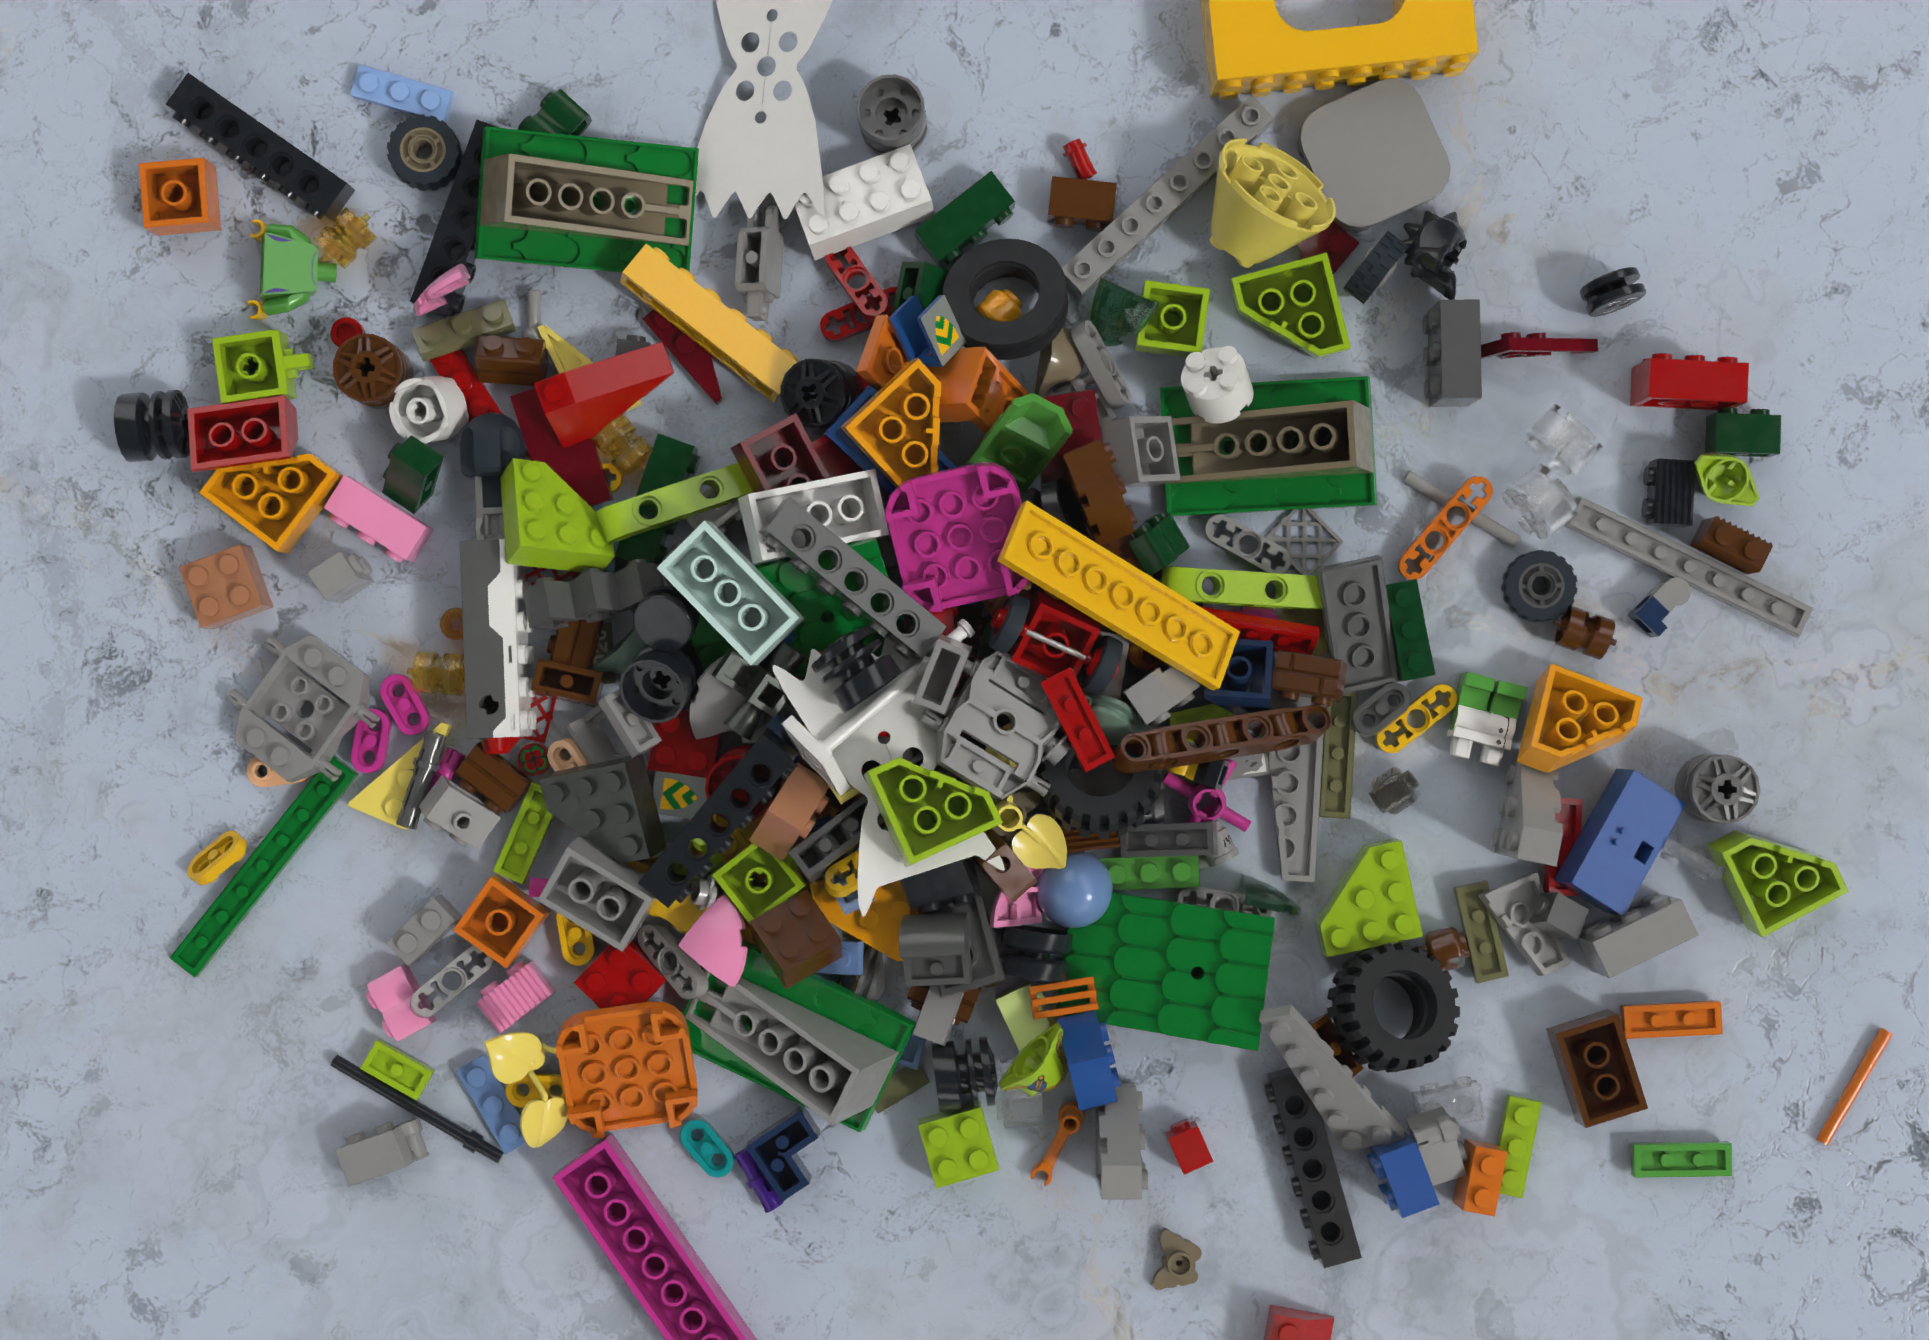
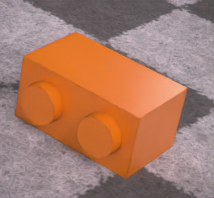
[1452,1138,1508,1217]

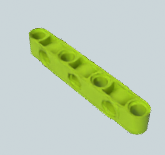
[596,463,754,543]
[1161,567,1322,611]

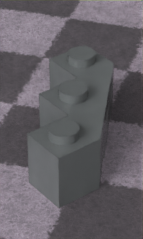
[523,559,664,630]

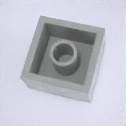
[1100,416,1181,488]

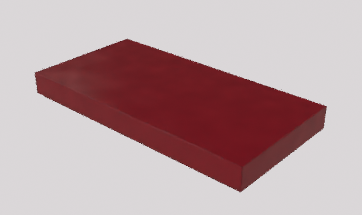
[510,388,614,507]

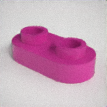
[380,674,431,735]
[351,709,392,773]

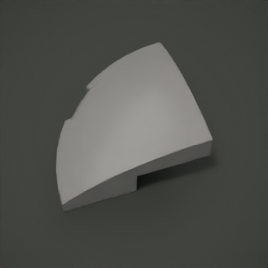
[689,656,746,739]

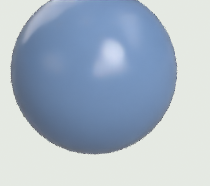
[1036,851,1113,928]

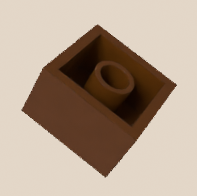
[749,889,842,989]

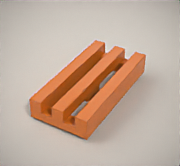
[1028,976,1099,1020]

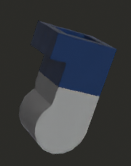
[1628,577,1691,638]

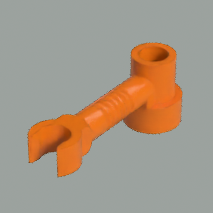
[1031,1101,1085,1186]

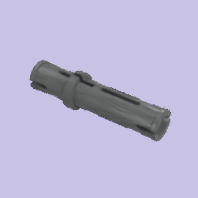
[396,730,447,830]

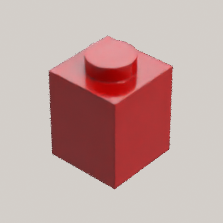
[1165,1119,1214,1175]

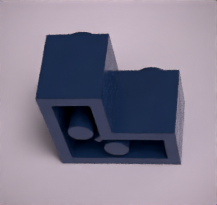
[746,1105,821,1202]

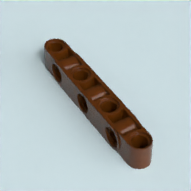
[1112,705,1332,773]

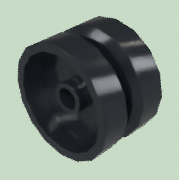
[1020,478,1086,536]
[999,925,1073,981]

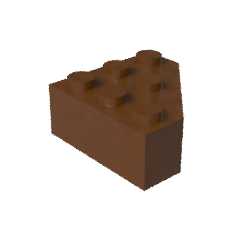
[1058,439,1137,546]

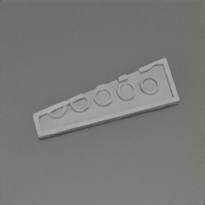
[1267,689,1325,883]

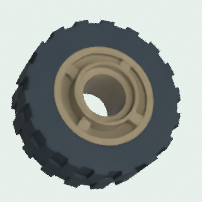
[387,114,463,191]

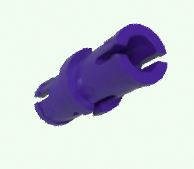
[733,1148,784,1213]

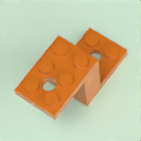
[856,314,1030,434]

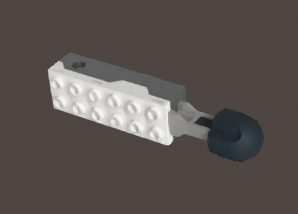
[460,412,537,754]

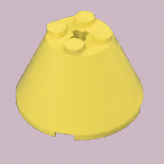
[1209,138,1336,269]

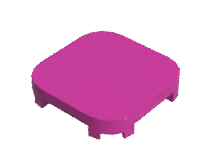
[885,462,1029,612]

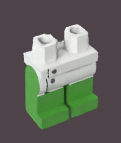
[1447,672,1528,766]

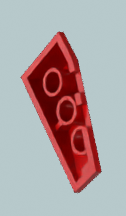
[534,342,674,449]

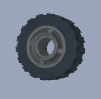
[1501,550,1578,622]

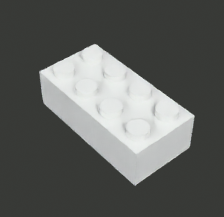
[794,144,935,261]
[738,469,889,564]

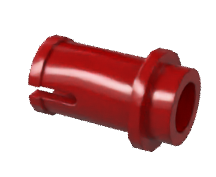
[1063,138,1097,180]

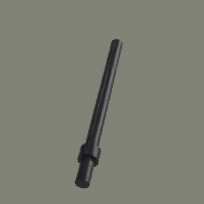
[330,1055,504,1164]

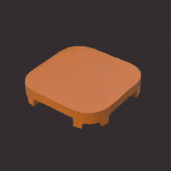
[556,1001,698,1138]

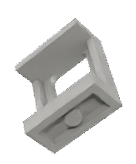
[566,689,662,764]

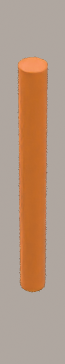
[1816,1028,1893,1146]

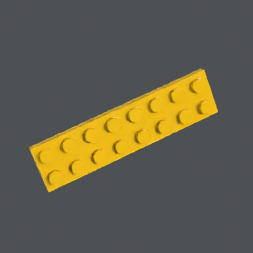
[997,501,1240,690]

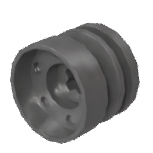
[856,74,927,155]
[1674,754,1760,824]

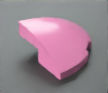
[413,264,471,317]
[990,867,1044,928]
[678,894,748,987]

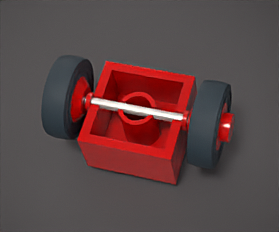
[989,591,1123,695]

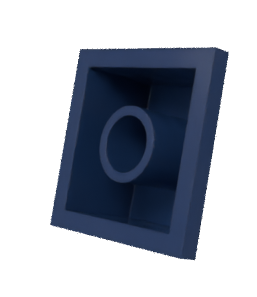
[1204,639,1273,715]

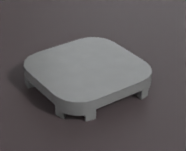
[1297,78,1450,233]

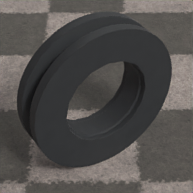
[943,239,1068,360]

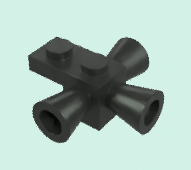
[712,641,807,741]

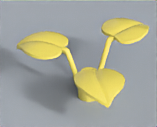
[985,722,1067,869]
[484,1032,568,1148]

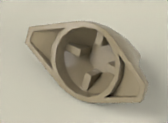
[1035,327,1085,397]

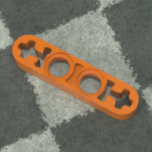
[1397,476,1493,580]

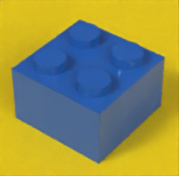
[1057,1010,1121,1111]
[1366,1132,1440,1218]

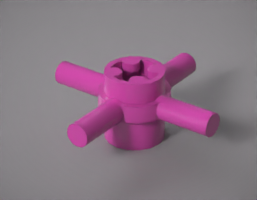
[1162,758,1251,832]

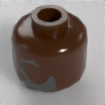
[1420,927,1470,971]

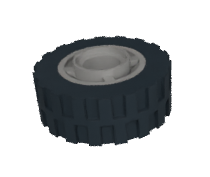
[1343,231,1409,304]

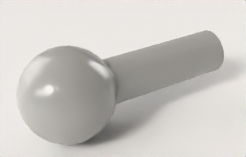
[521,290,542,339]

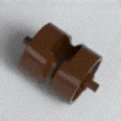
[1553,605,1617,660]

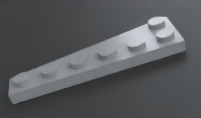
[1259,1004,1405,1151]

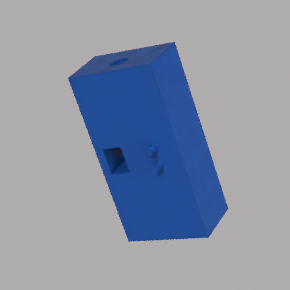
[1554,769,1686,916]

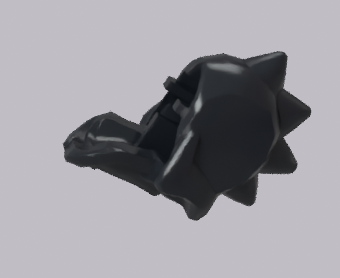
[1402,211,1467,300]

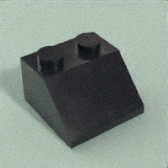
[900,857,981,914]

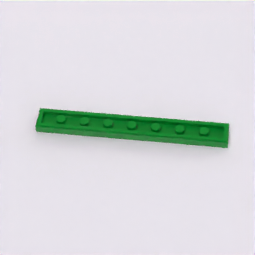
[169,755,359,978]

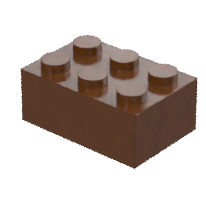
[1546,1009,1648,1128]

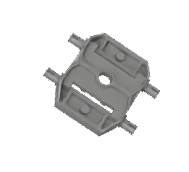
[226,634,380,782]
[919,651,1065,801]

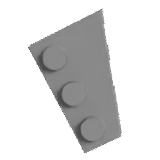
[1478,872,1570,976]

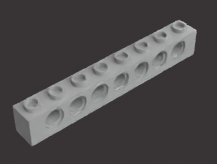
[1062,95,1274,300]

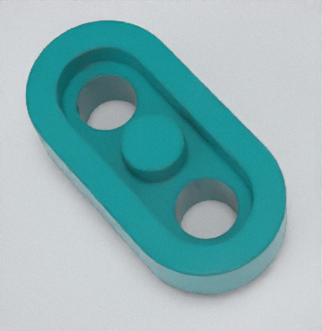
[680,1118,735,1178]

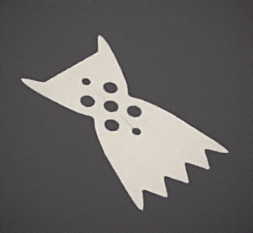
[695,0,833,219]
[772,637,1005,916]

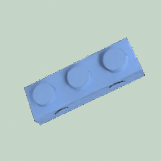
[350,64,454,123]

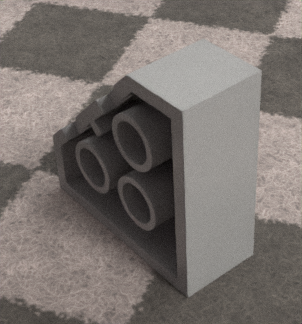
[1120,662,1204,727]
[1492,758,1563,866]
[1096,1082,1148,1200]

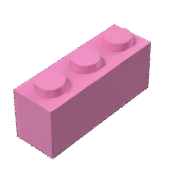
[324,475,434,563]

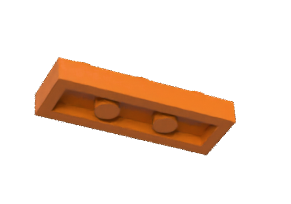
[1620,1000,1723,1039]

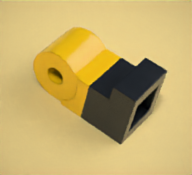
[1164,760,1231,790]

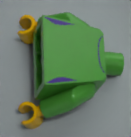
[247,219,337,321]

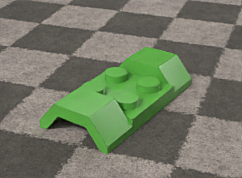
[964,393,1073,492]

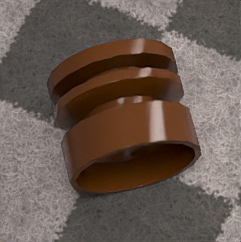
[333,334,414,409]

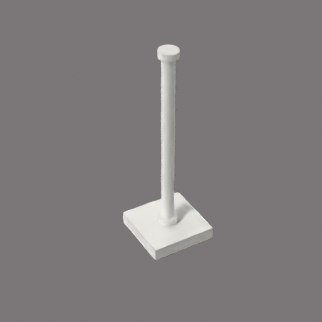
[781,619,975,796]

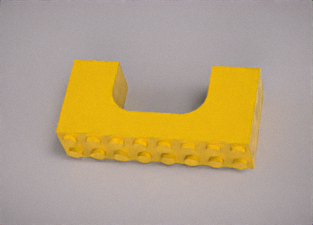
[1200,0,1479,100]

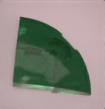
[1090,277,1159,347]
[1239,874,1301,915]

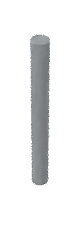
[1403,470,1521,547]

